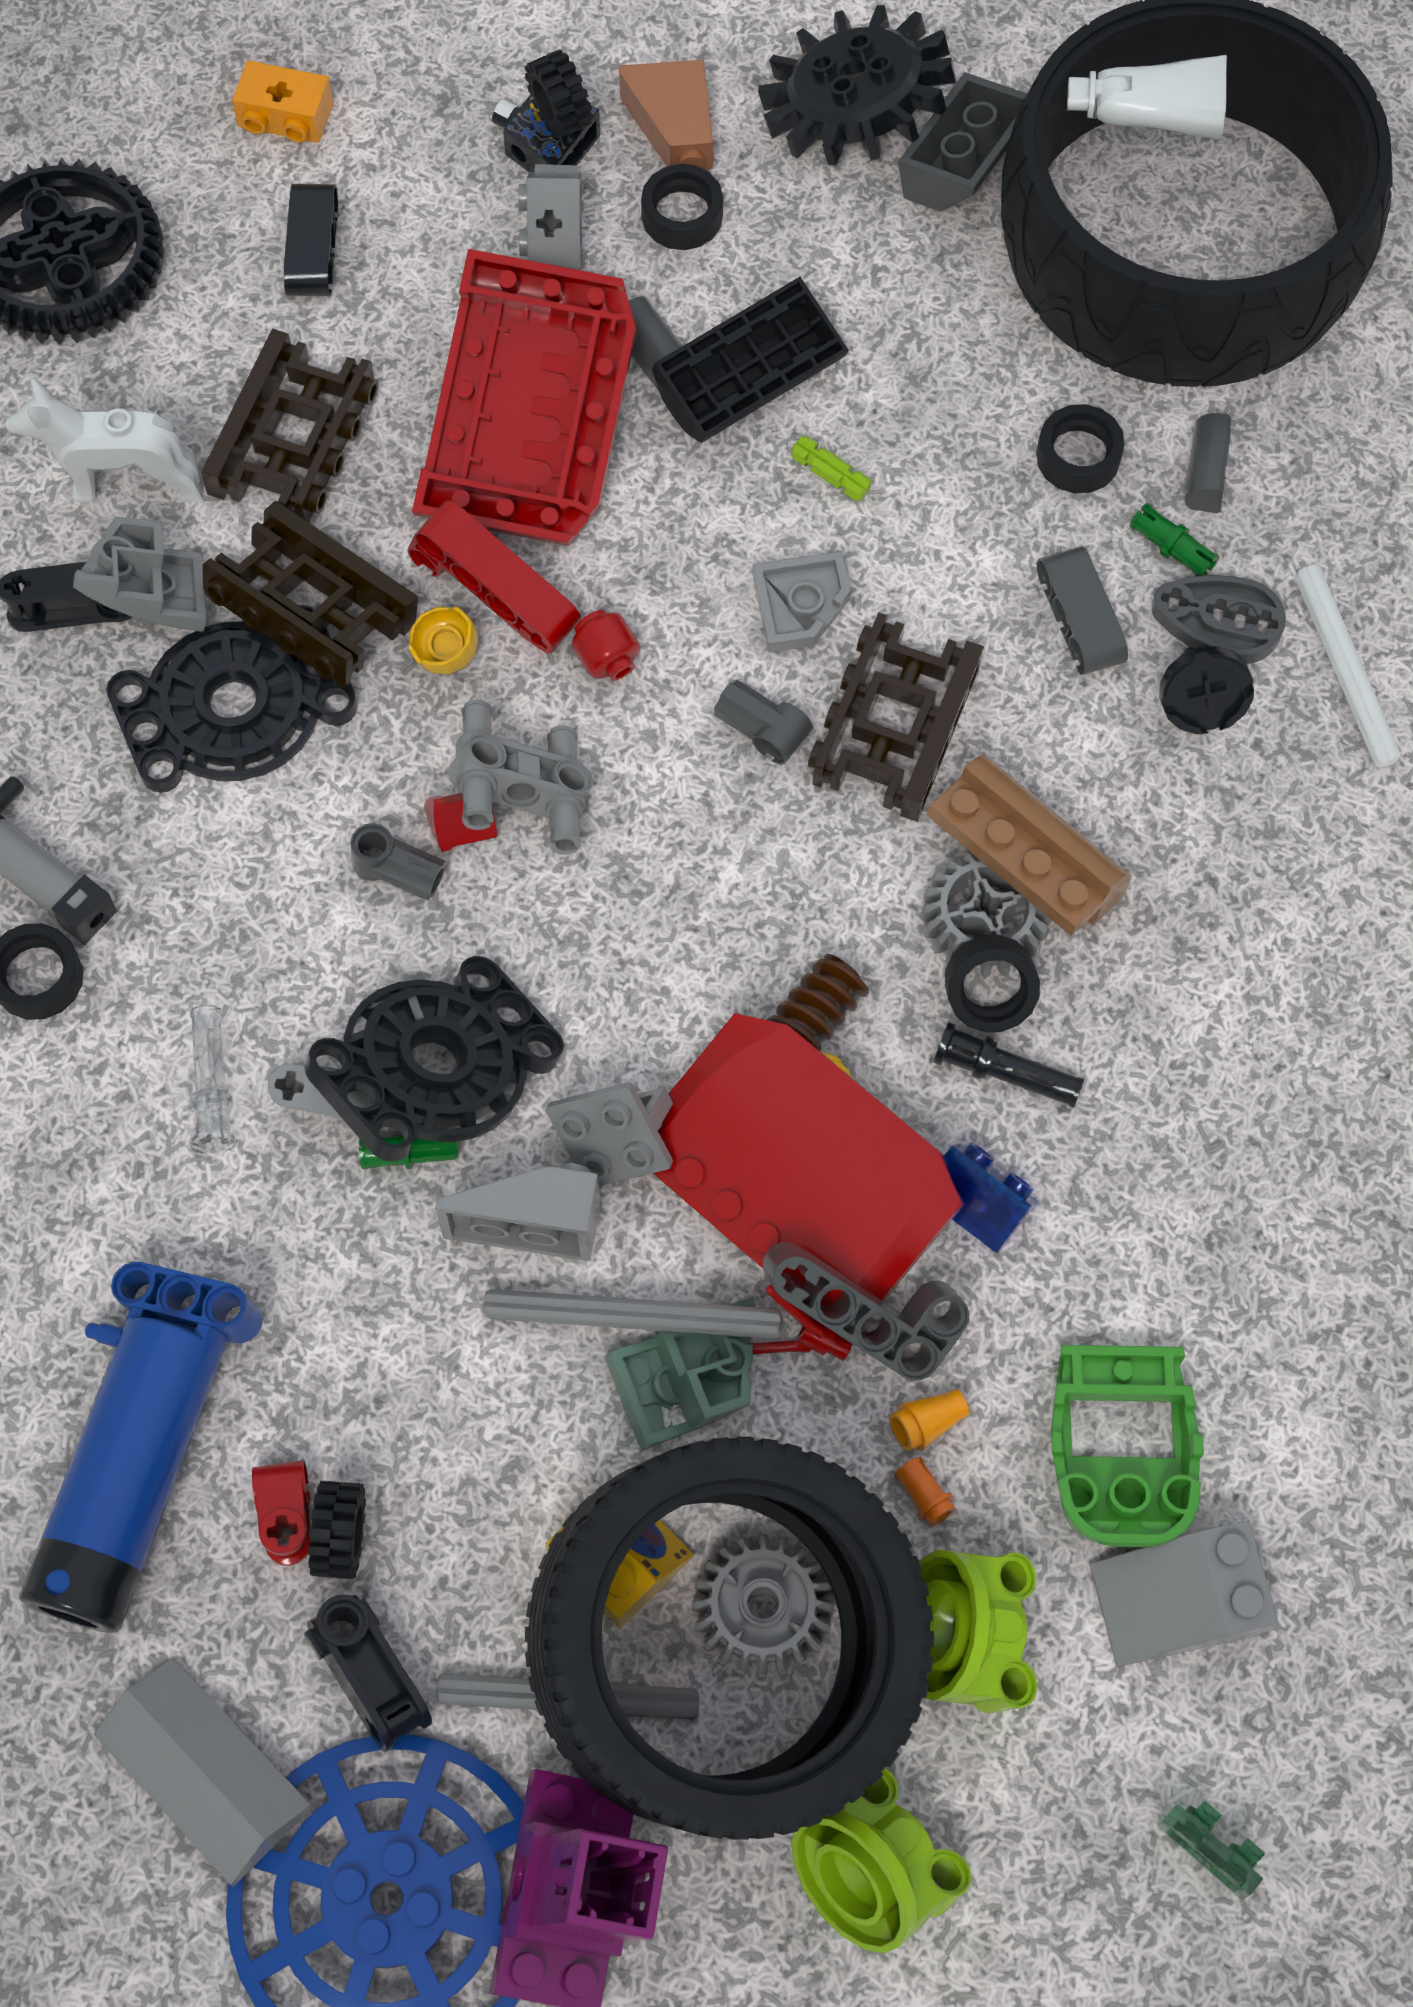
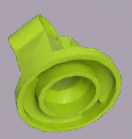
[919,1549,1037,1714]
[791,1768,971,1954]

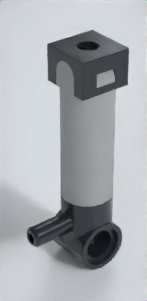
[0,776,117,946]

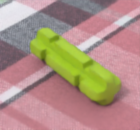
[791,435,872,501]

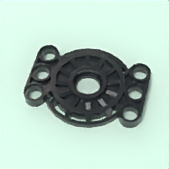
[106,605,358,793]
[304,956,564,1162]

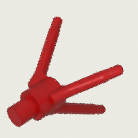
[750,1285,853,1361]

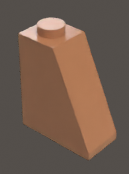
[619,60,713,169]

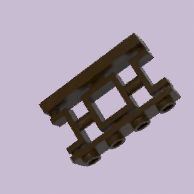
[201,328,378,522]
[203,501,418,688]
[808,612,984,822]

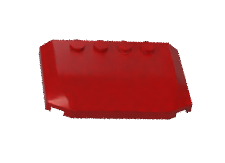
[412,249,637,546]
[653,1013,964,1327]

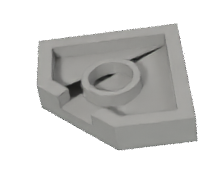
[752,551,851,653]

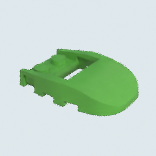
[1051,1345,1204,1547]

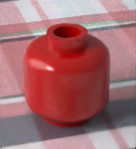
[572,609,641,681]

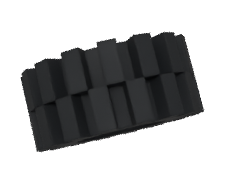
[525,49,593,139]
[308,1481,366,1579]

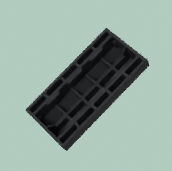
[652,276,849,443]

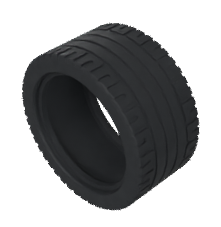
[525,1437,934,1840]

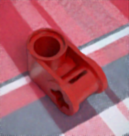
[252,1460,311,1566]

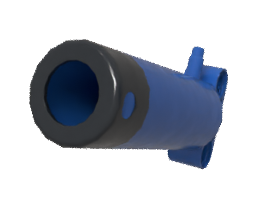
[19,1262,263,1633]

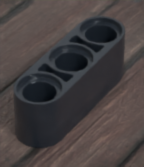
[284,184,338,296]

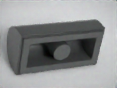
[629,297,683,391]
[1185,413,1231,514]

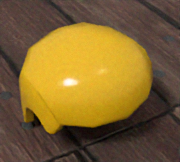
[408,606,478,675]

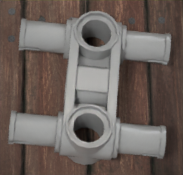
[448,700,593,855]

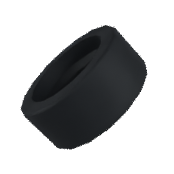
[641,164,723,250]
[1036,404,1125,494]
[0,923,83,1020]
[945,935,1040,1033]

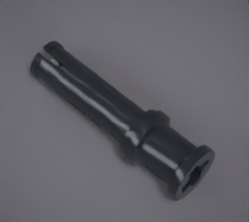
[933,1022,1084,1108]

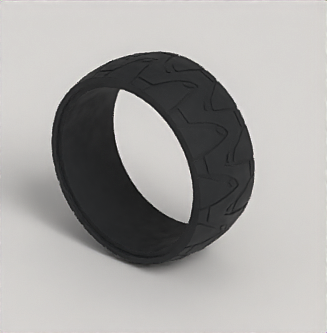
[1001,0,1393,387]

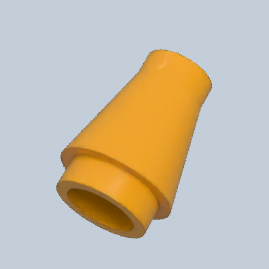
[889,1389,969,1451]

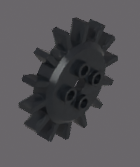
[758,5,956,166]

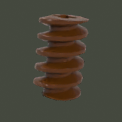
[766,954,869,1051]

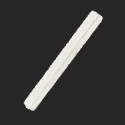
[1295,564,1401,768]

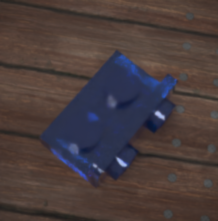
[944,1142,1039,1253]

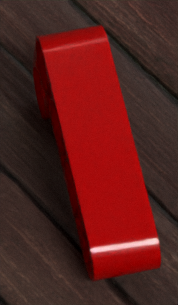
[408,500,581,654]

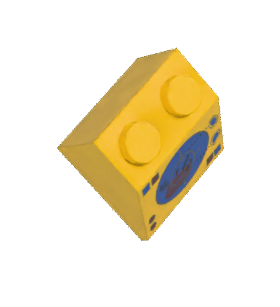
[545,1520,695,1629]

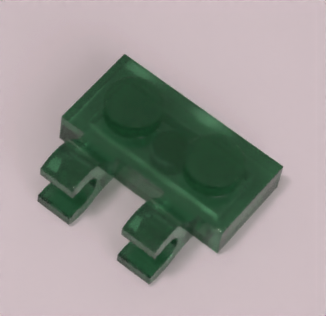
[1157,1800,1265,1900]

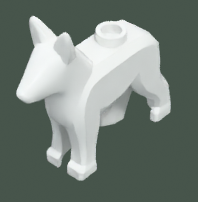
[5,378,203,502]

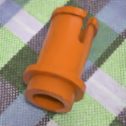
[894,1457,956,1527]

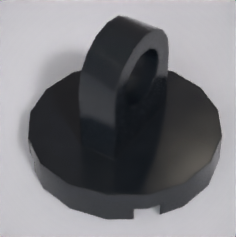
[1159,646,1254,734]

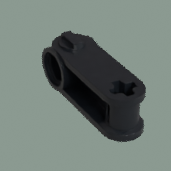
[0,561,132,632]
[304,1595,432,1753]

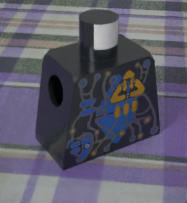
[492,94,601,172]

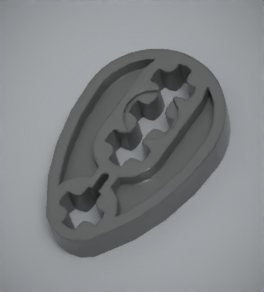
[1151,575,1286,664]

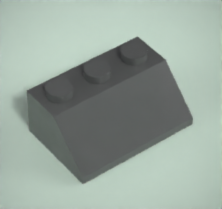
[898,72,1027,212]

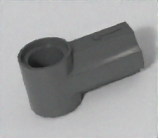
[714,679,813,765]
[350,823,446,901]

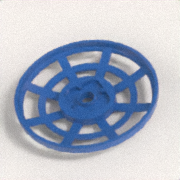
[226,1735,524,2007]

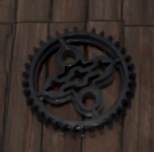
[0,158,165,345]

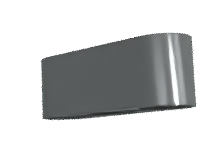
[1037,546,1128,675]

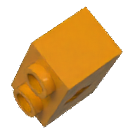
[232,60,334,143]

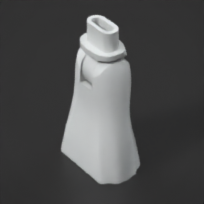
[1067,55,1227,141]

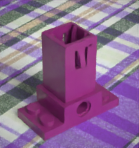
[489,1769,668,2007]

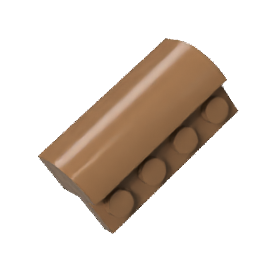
[927,755,1132,936]

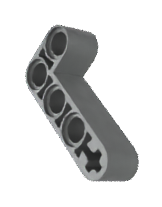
[763,1242,970,1381]

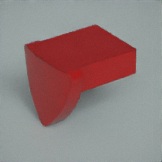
[424,793,497,852]

